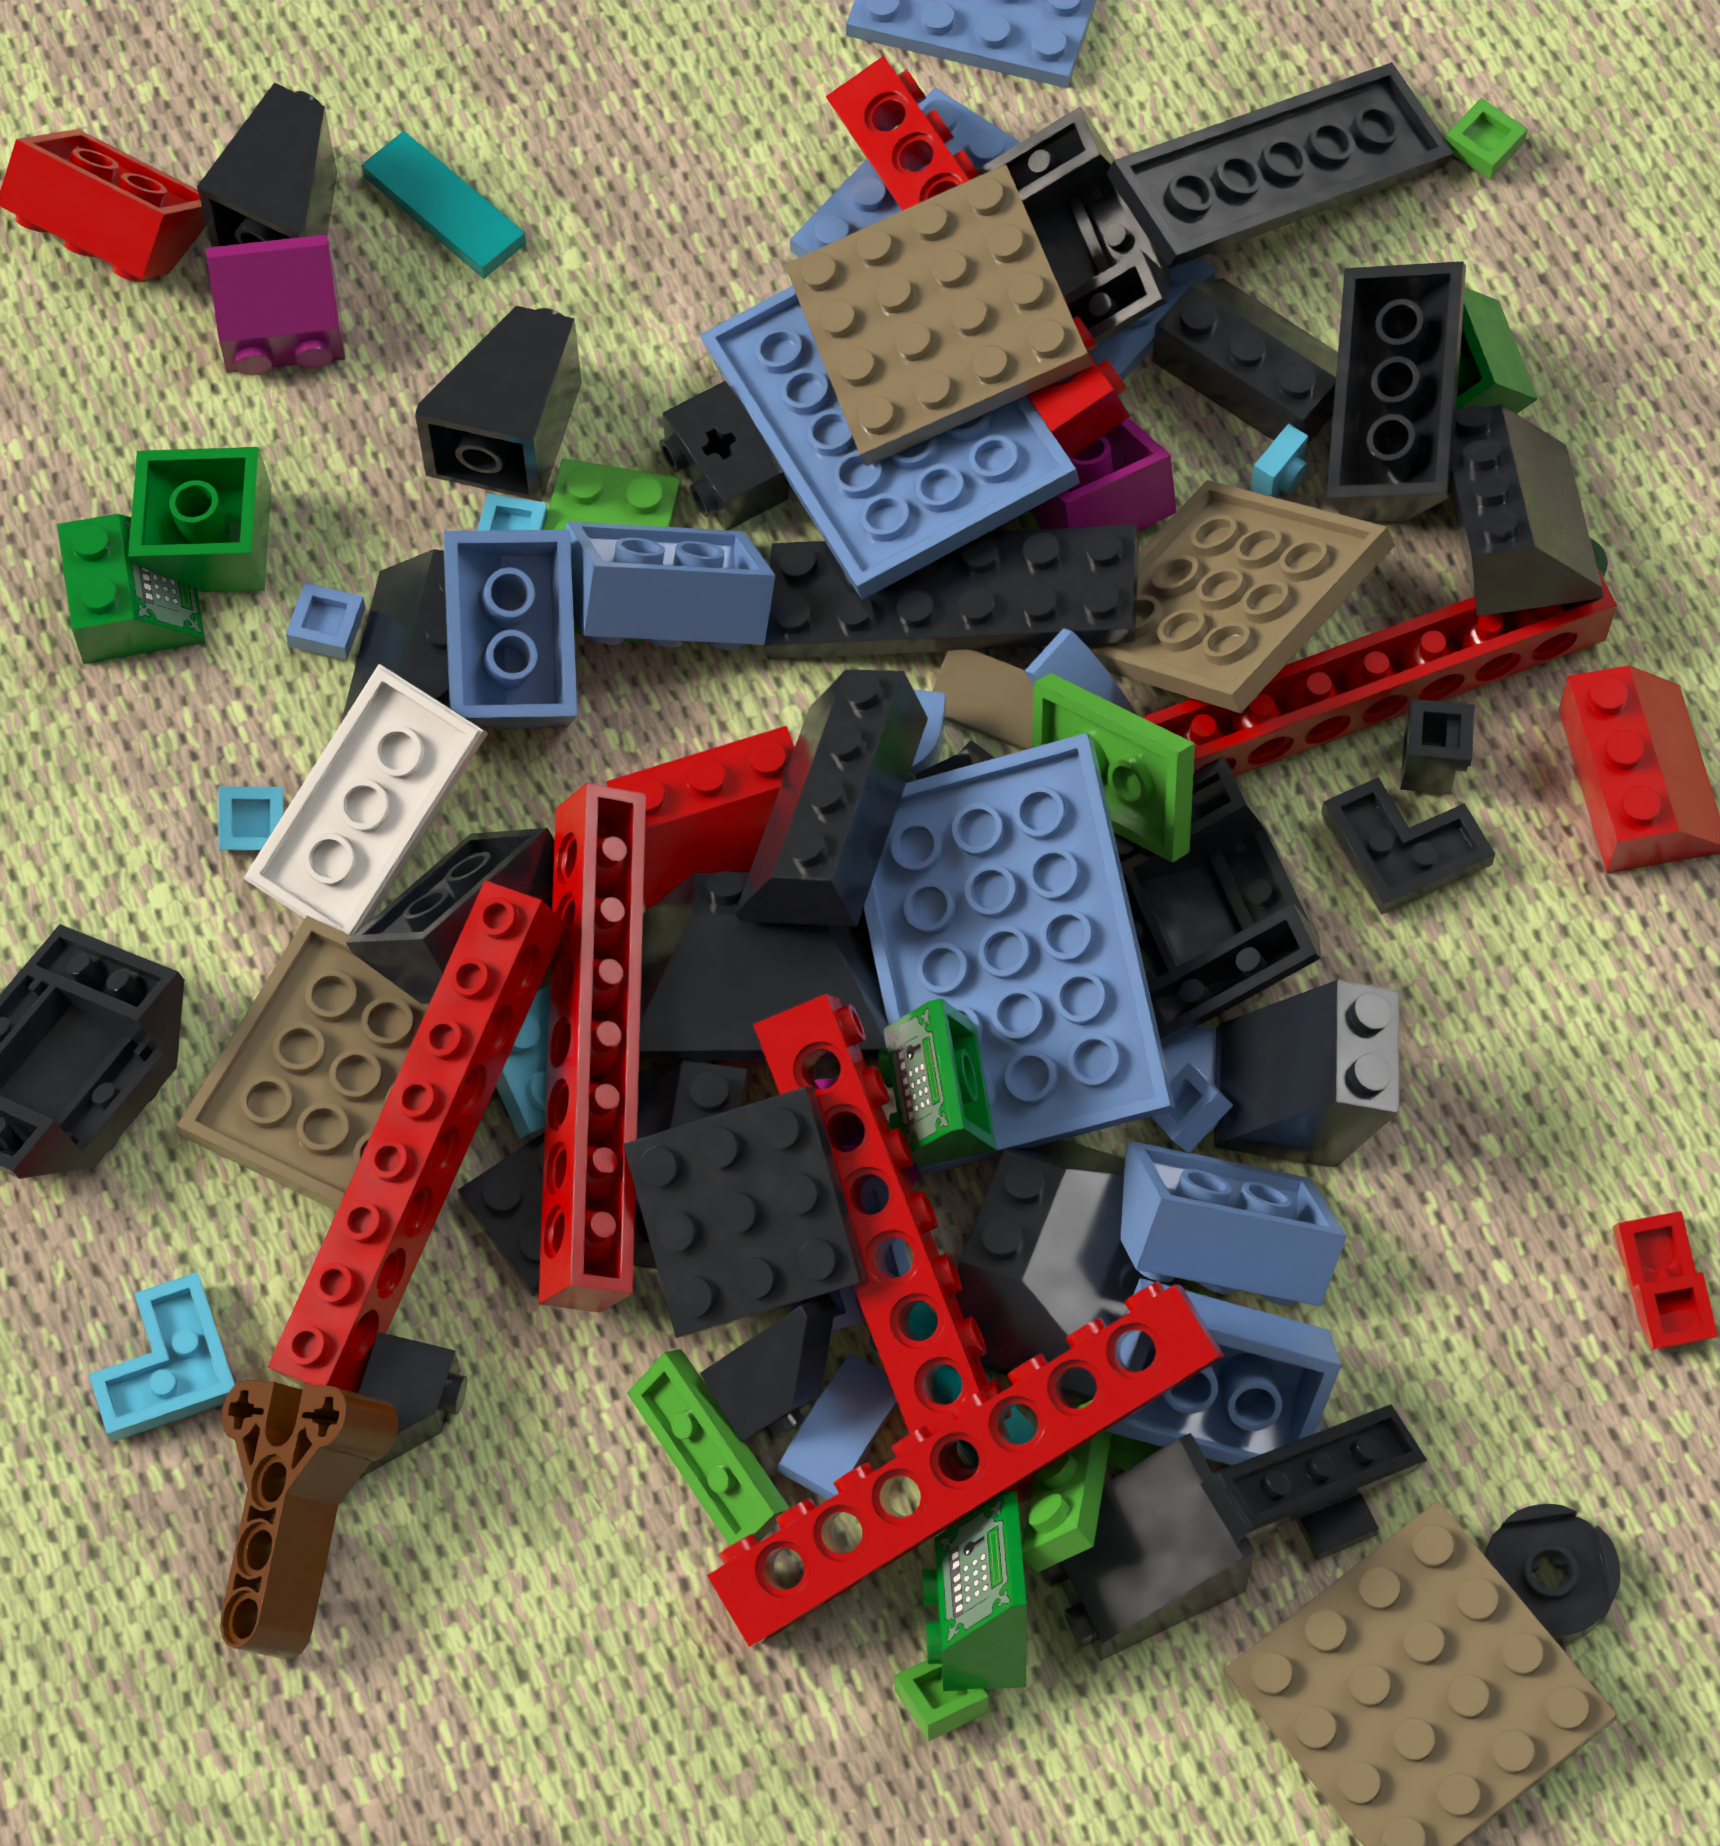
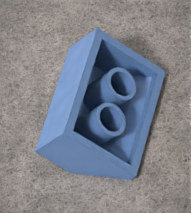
[566,521,775,650]
[443,530,577,729]
[1120,1141,1347,1306]
[1106,1278,1342,1465]

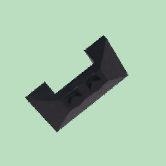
[976,107,1170,344]
[1114,757,1321,1046]
[639,871,888,1061]
[0,924,185,1179]
[955,1140,1180,1401]

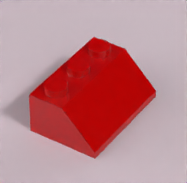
[0,129,206,282]
[1558,665,1720,874]
[606,725,795,911]

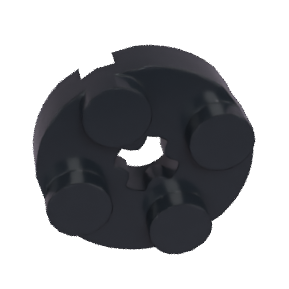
[1484,1504,1621,1643]

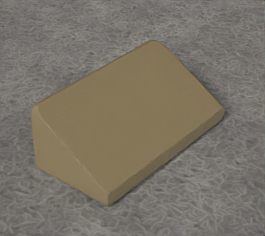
[933,650,1033,750]

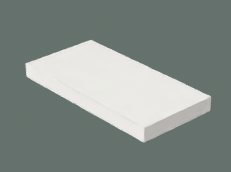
[243,664,488,937]

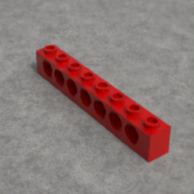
[825,56,1131,458]
[1142,570,1617,776]
[539,783,646,1313]
[268,880,567,1393]
[753,994,1035,1530]
[707,1281,1225,1647]

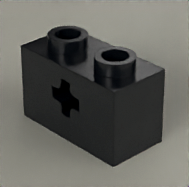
[659,381,789,530]

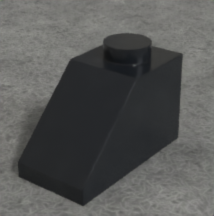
[700,1294,836,1442]
[359,1332,467,1478]

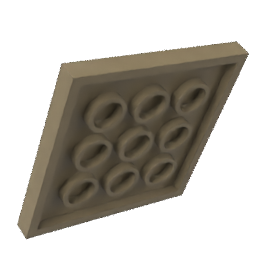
[784,164,1093,467]
[1085,480,1395,713]
[177,915,498,1211]
[1224,1500,1617,1846]

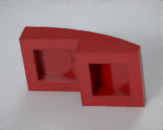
[1613,1211,1718,1351]

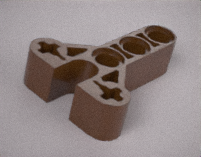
[220,1380,398,1660]

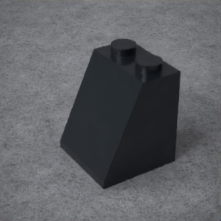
[197,82,337,247]
[415,306,582,502]
[1214,980,1399,1167]
[1040,1433,1256,1661]

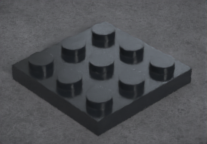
[623,1086,868,1338]

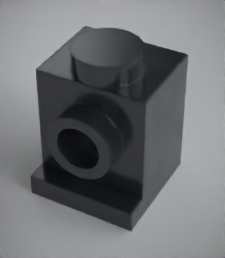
[1400,699,1475,794]

